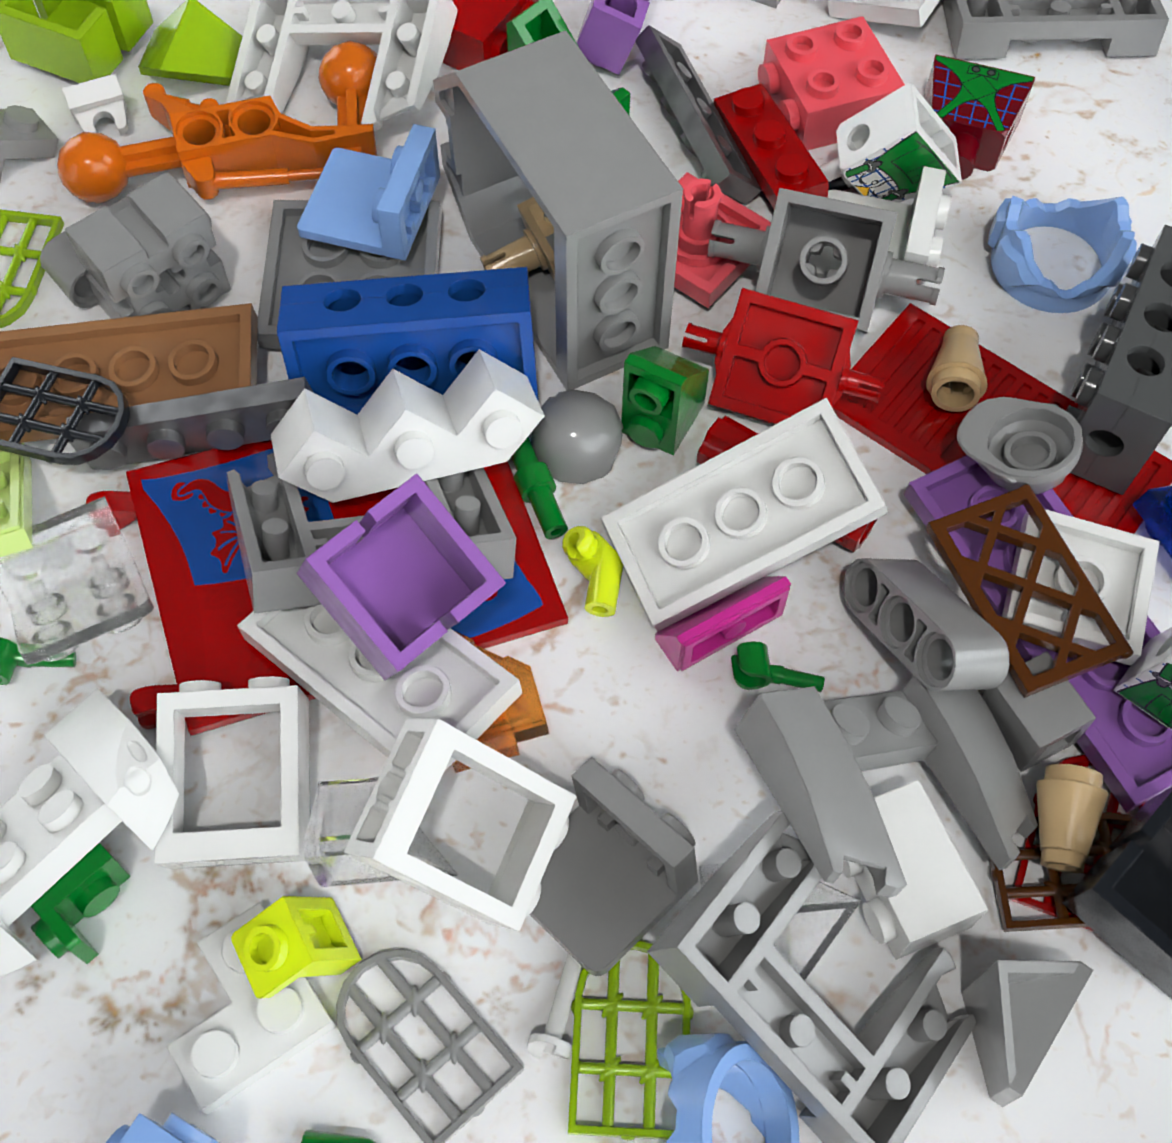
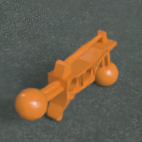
[57,40,377,203]

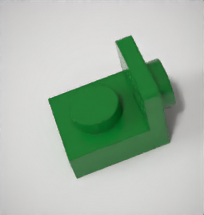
[30,842,131,964]

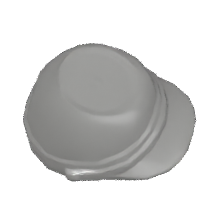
[957,397,1083,495]

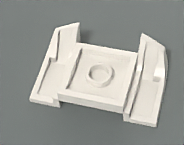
[0,688,179,977]

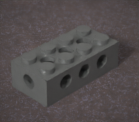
[1066,224,1172,495]

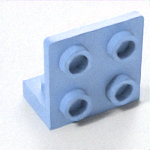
[297,124,440,261]

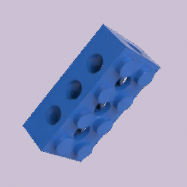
[277,267,539,415]

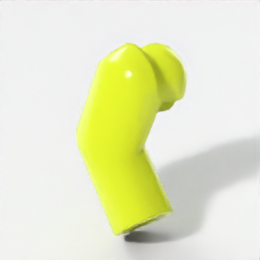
[562,526,623,617]

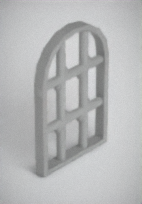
[336,949,524,1143]

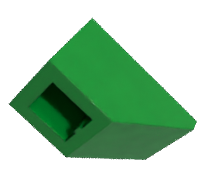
[621,346,709,456]

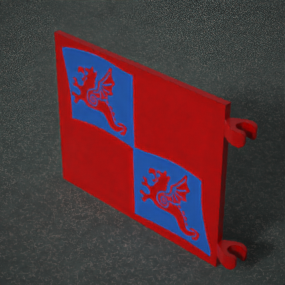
[86,440,568,736]

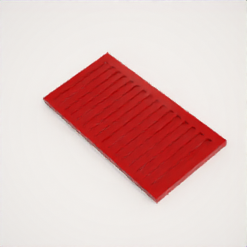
[832,303,1172,534]

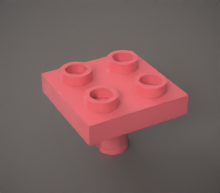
[674,172,771,308]

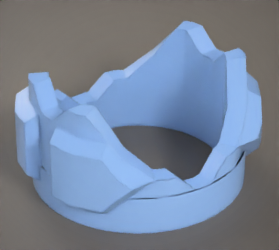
[988,196,1137,313]
[656,1033,799,1143]

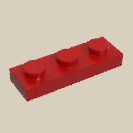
[714,83,829,209]

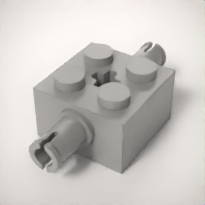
[708,188,945,332]

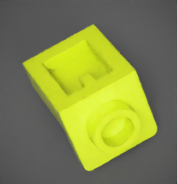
[231,896,362,999]

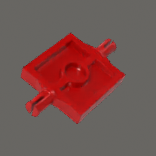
[682,288,885,424]

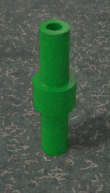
[511,437,568,539]

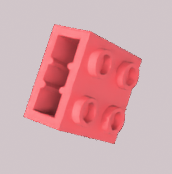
[758,16,905,150]

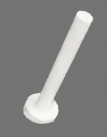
[527,953,582,1059]

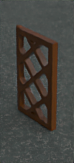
[926,484,1134,698]

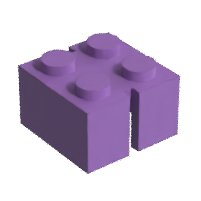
[296,473,506,681]

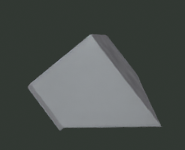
[961,960,1093,1107]

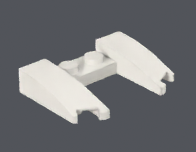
[225,0,458,132]

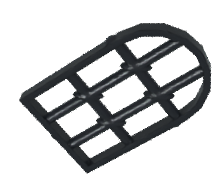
[0,357,130,465]

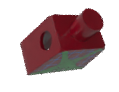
[924,54,1035,180]

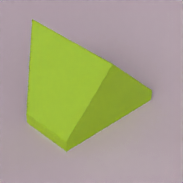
[138,0,242,86]

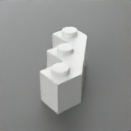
[270,349,544,503]

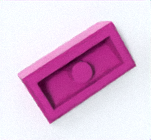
[655,576,791,672]

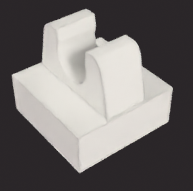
[62,74,129,135]

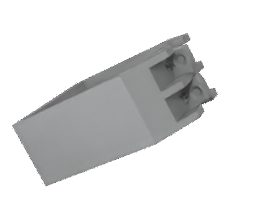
[433,31,683,391]

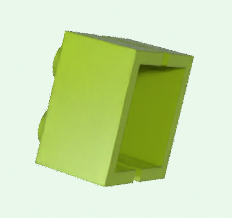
[0,0,154,83]

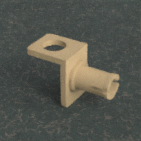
[480,197,555,282]

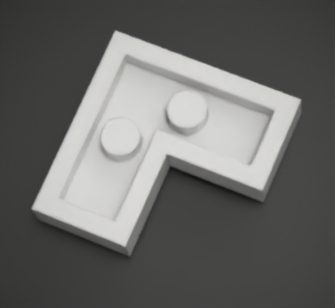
[166,902,336,1115]

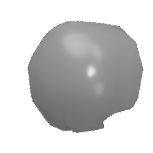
[531,389,623,484]

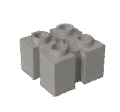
[65,171,231,319]

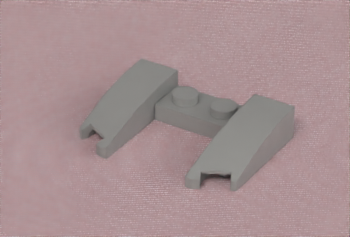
[943,0,1169,59]
[227,453,517,614]
[734,676,1038,898]
[647,810,977,1143]

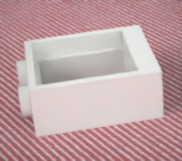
[154,676,311,869]
[344,718,577,931]

